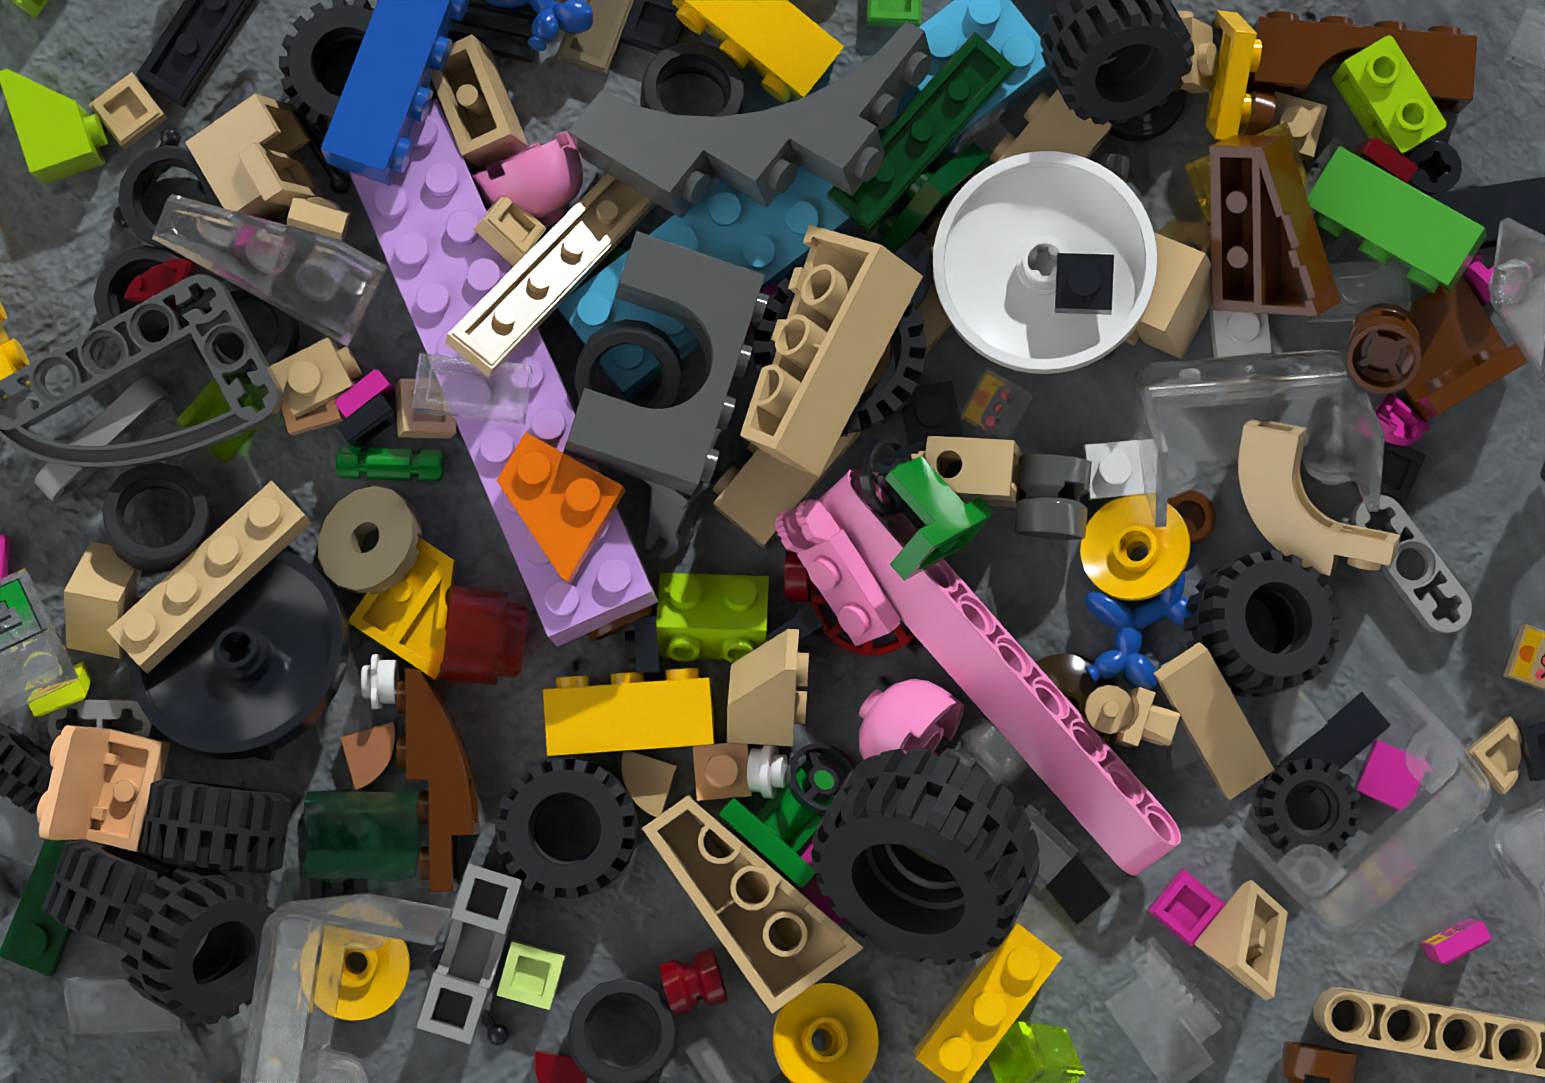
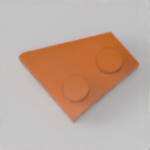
[496,432,626,584]

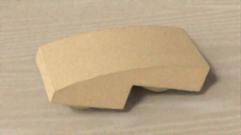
[287,197,350,246]

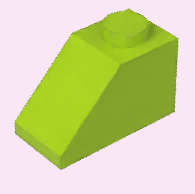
[0,68,108,185]

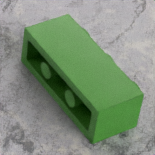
[1307,146,1487,294]

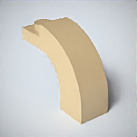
[1238,418,1401,576]

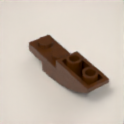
[396,669,480,892]

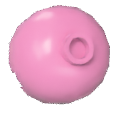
[471,130,583,227]
[859,679,964,760]

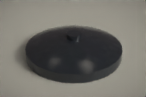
[129,549,349,760]

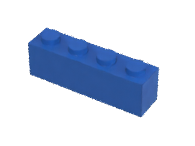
[321,0,470,186]

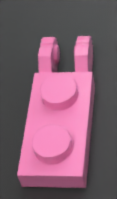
[774,499,901,646]

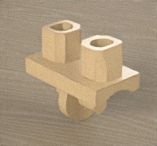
[1084,685,1180,747]

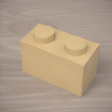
[431,34,529,169]

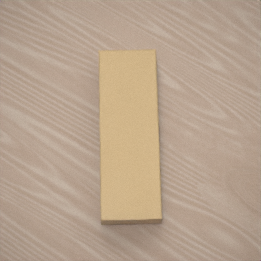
[1153,642,1274,801]

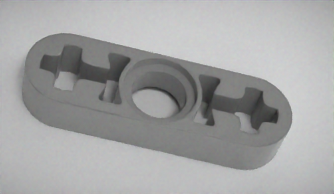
[34,375,171,504]
[1350,495,1472,634]

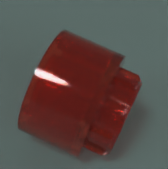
[441,585,528,686]

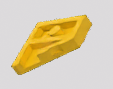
[1206,10,1262,140]
[347,537,457,680]

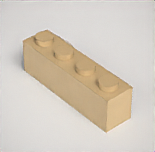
[740,225,923,477]
[642,795,864,1014]

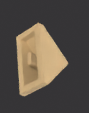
[64,542,142,659]
[1194,880,1288,1001]

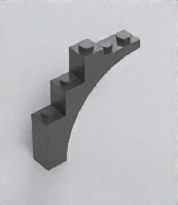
[568,21,932,219]

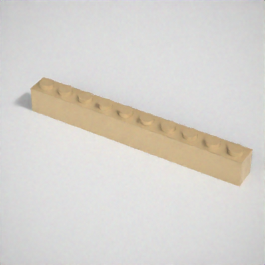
[712,89,1112,550]

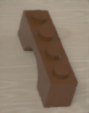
[1246,11,1477,113]

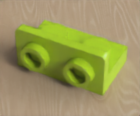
[1331,35,1447,157]

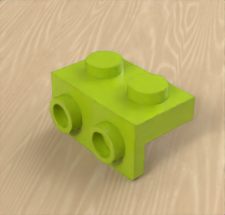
[656,573,769,663]

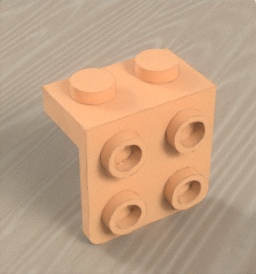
[37,725,171,852]

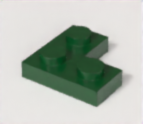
[877,141,989,253]

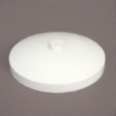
[933,151,1157,374]

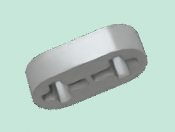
[47,700,157,741]

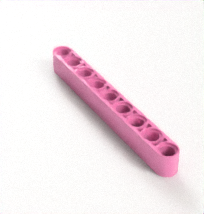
[817,469,1181,876]

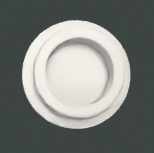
[747,745,788,798]

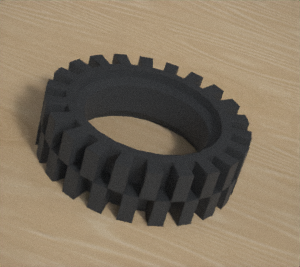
[753,267,927,437]

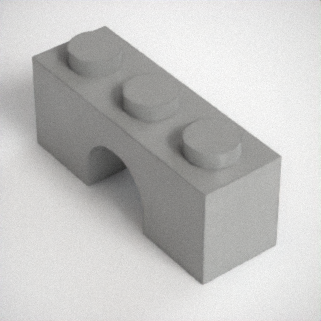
[416,864,524,1044]

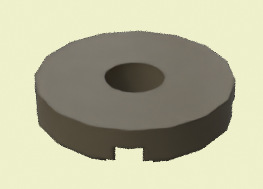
[318,486,422,594]

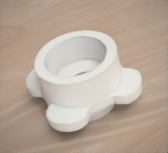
[361,654,399,709]

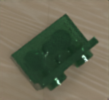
[303,792,421,882]

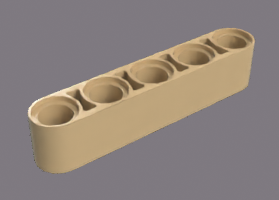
[1313,987,1545,1077]

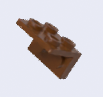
[1403,276,1534,422]

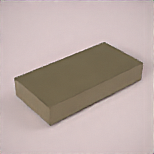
[556,0,634,78]

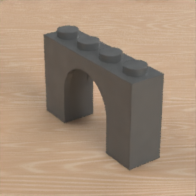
[563,231,769,496]

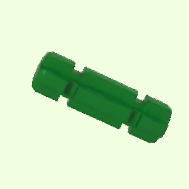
[336,446,444,482]

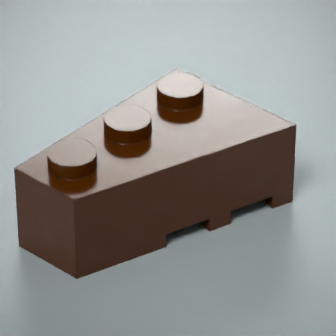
[1209,135,1341,316]

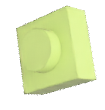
[497,940,567,1010]

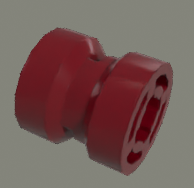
[659,948,728,1017]

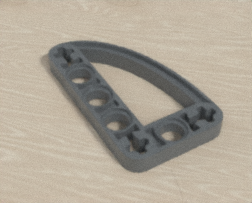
[0,274,283,468]

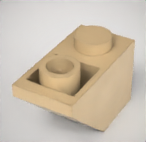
[727,629,809,746]

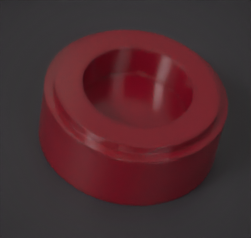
[785,550,811,602]

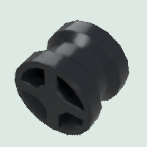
[1406,140,1462,195]

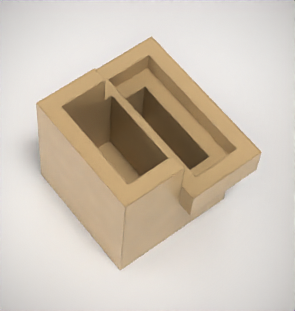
[185,94,324,223]
[1125,232,1212,359]

